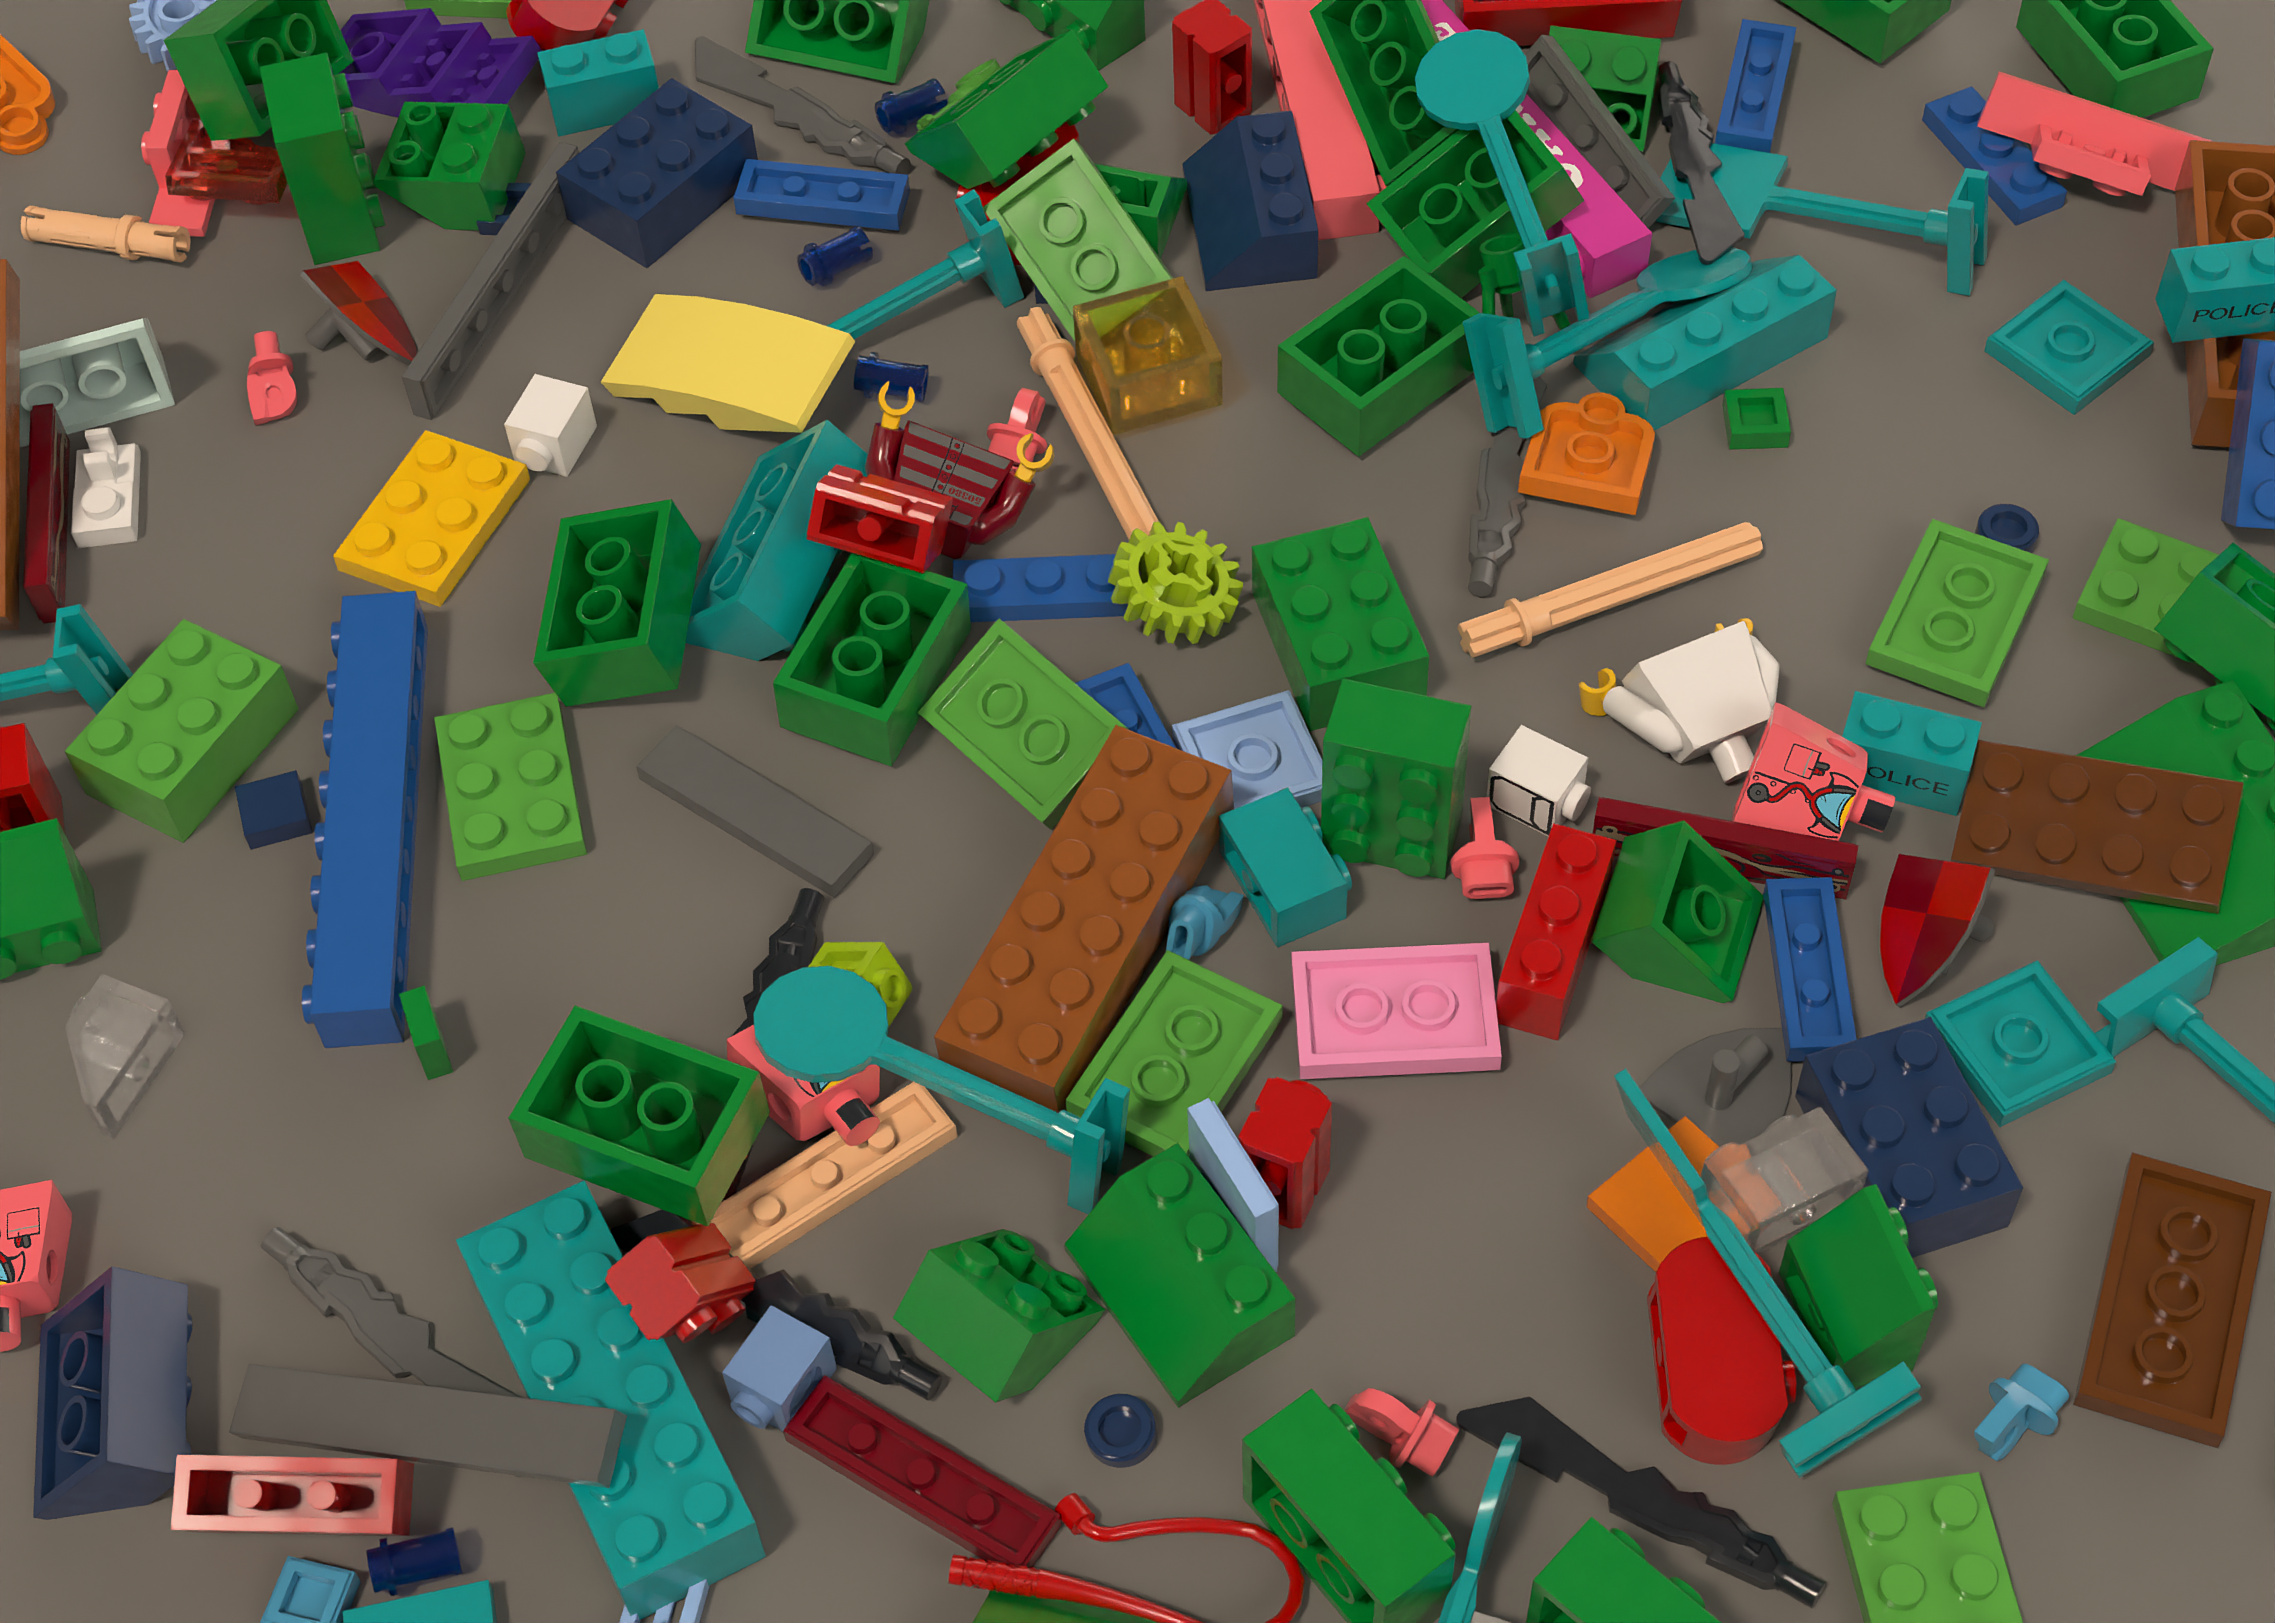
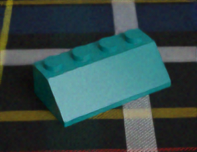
[1573,255,1837,431]
[686,420,868,661]

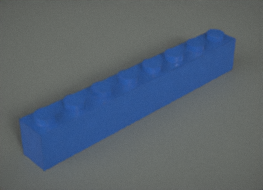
[302,591,428,1048]

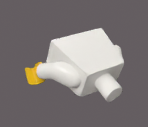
[1579,618,1780,783]

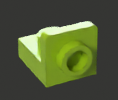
[808,942,912,1028]

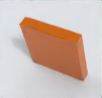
[1586,1116,1785,1272]

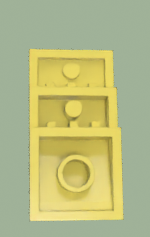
[601,294,855,433]

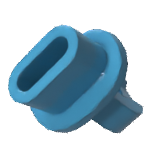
[1166,885,1244,960]
[1974,1364,2069,1461]

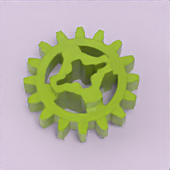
[1108,521,1243,644]

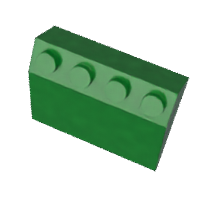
[2076,680,2275,966]

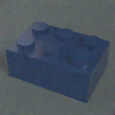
[556,78,758,268]
[1795,1017,2023,1258]

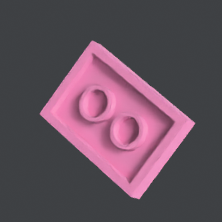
[1291,943,1502,1079]

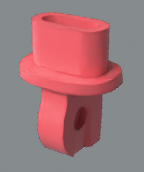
[247,331,298,426]
[987,388,1048,472]
[1450,797,1519,899]
[1344,1388,1459,1477]

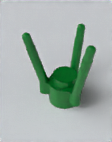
[1478,233,1571,330]

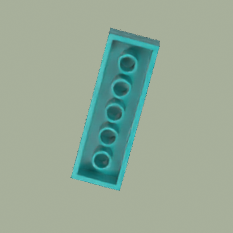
[456,1180,766,1620]

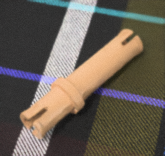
[21,206,190,262]

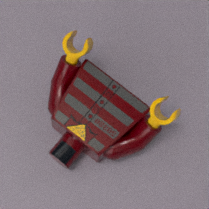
[865,381,1054,566]

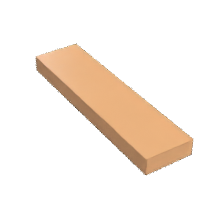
[691,1082,957,1269]

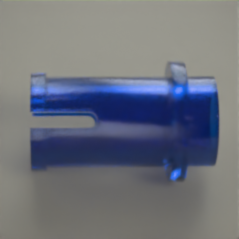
[874,78,948,134]
[797,226,873,286]
[854,352,929,402]
[366,1527,463,1597]

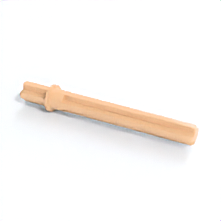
[1017,307,1158,539]
[1457,522,1763,658]

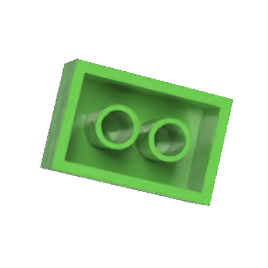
[65,619,299,843]

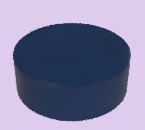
[1975,504,2039,553]
[1084,1394,1157,1468]

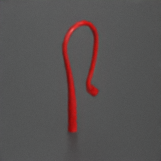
[948,1493,1305,1623]

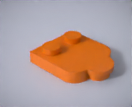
[0,34,55,155]
[1518,392,1655,516]

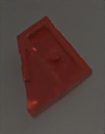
[165,119,288,205]

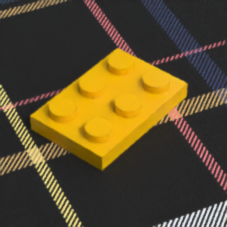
[333,430,530,607]

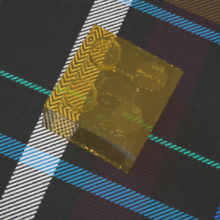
[1073,276,1223,435]

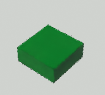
[1722,388,1791,450]
[399,985,454,1081]

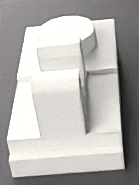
[71,427,141,548]

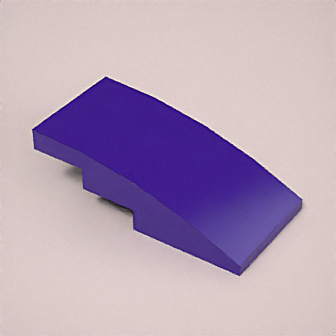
[338,8,542,117]

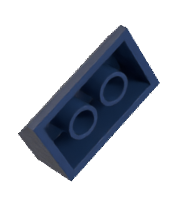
[1182,110,1318,291]
[33,1266,193,1520]

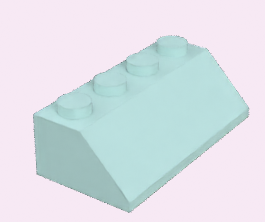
[20,318,175,447]

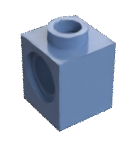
[722,1305,837,1432]

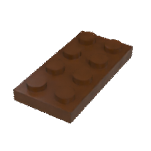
[1951,740,2243,914]
[2073,1152,2272,1448]

